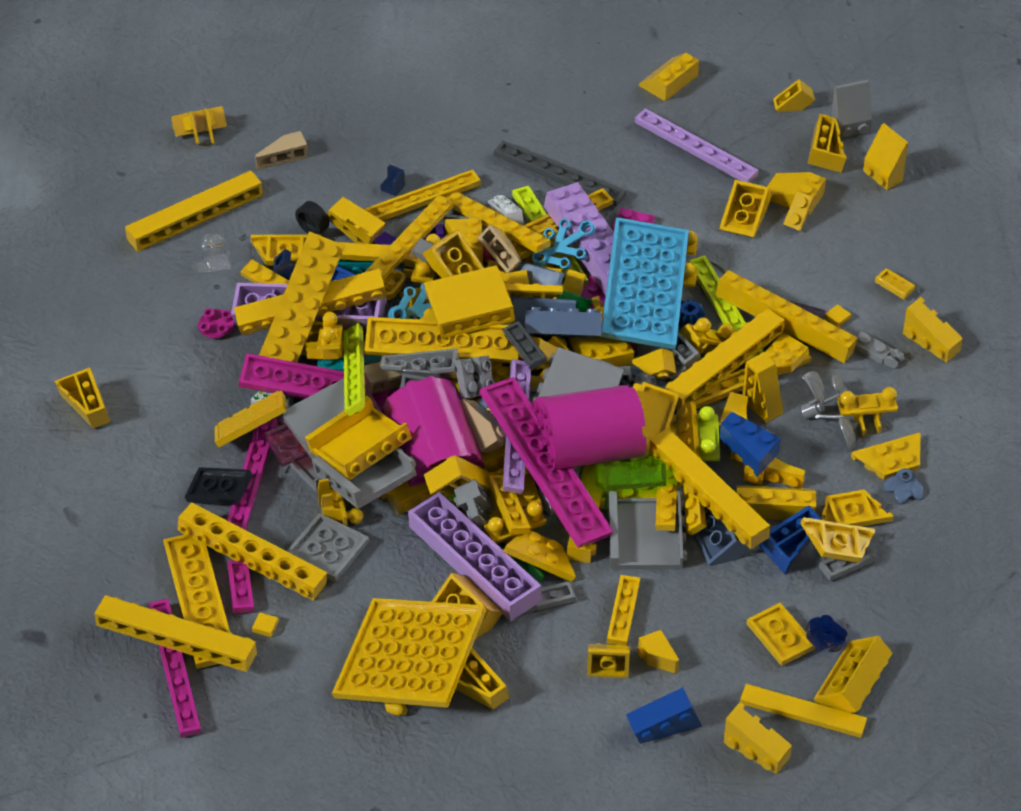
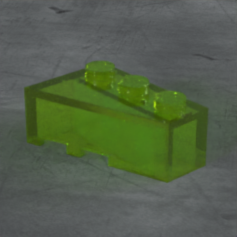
[595,453,666,492]

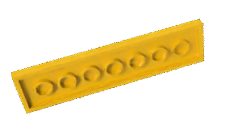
[259,231,345,363]
[365,317,519,363]
[163,535,230,669]

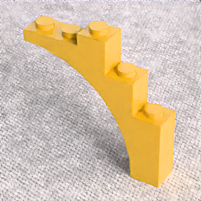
[719,392,806,488]

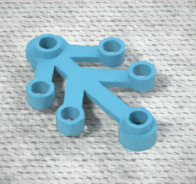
[532,218,596,270]
[388,282,431,319]

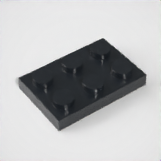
[185,467,253,505]

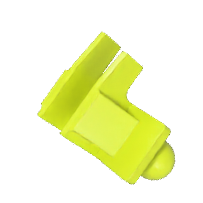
[697,406,720,461]

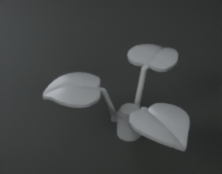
[801,371,856,452]

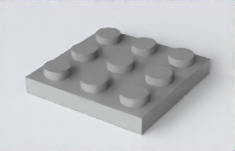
[287,513,369,582]

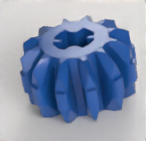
[679,299,705,328]

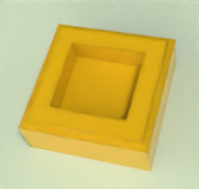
[825,304,851,327]
[252,612,279,637]

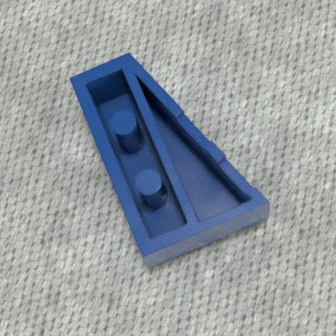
[719,412,781,477]
[760,506,822,574]
[626,687,702,744]

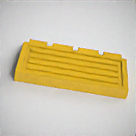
[633,382,679,464]
[215,390,286,448]

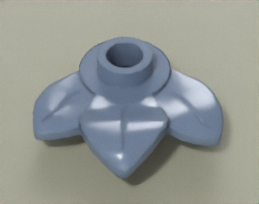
[884,468,923,504]

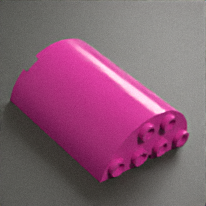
[383,376,485,487]
[532,385,646,470]

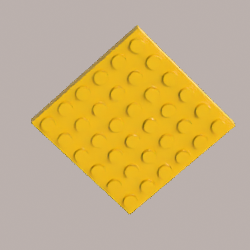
[332,598,487,708]

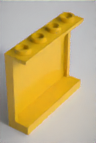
[424,265,515,339]
[305,396,412,481]

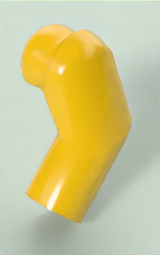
[384,703,408,716]

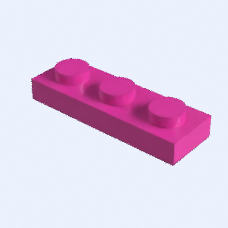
[227,560,254,613]

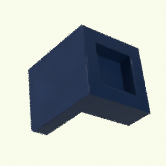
[380,165,405,196]
[273,249,295,280]

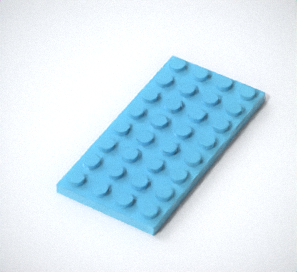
[601,217,689,350]

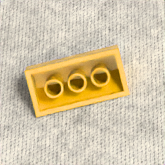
[735,485,816,520]
[814,635,893,713]

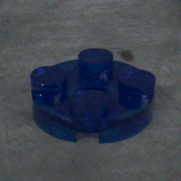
[805,615,848,652]

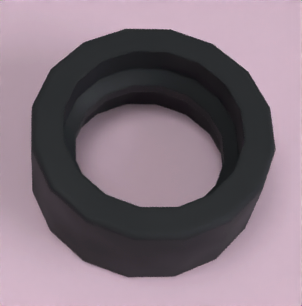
[295,201,330,234]

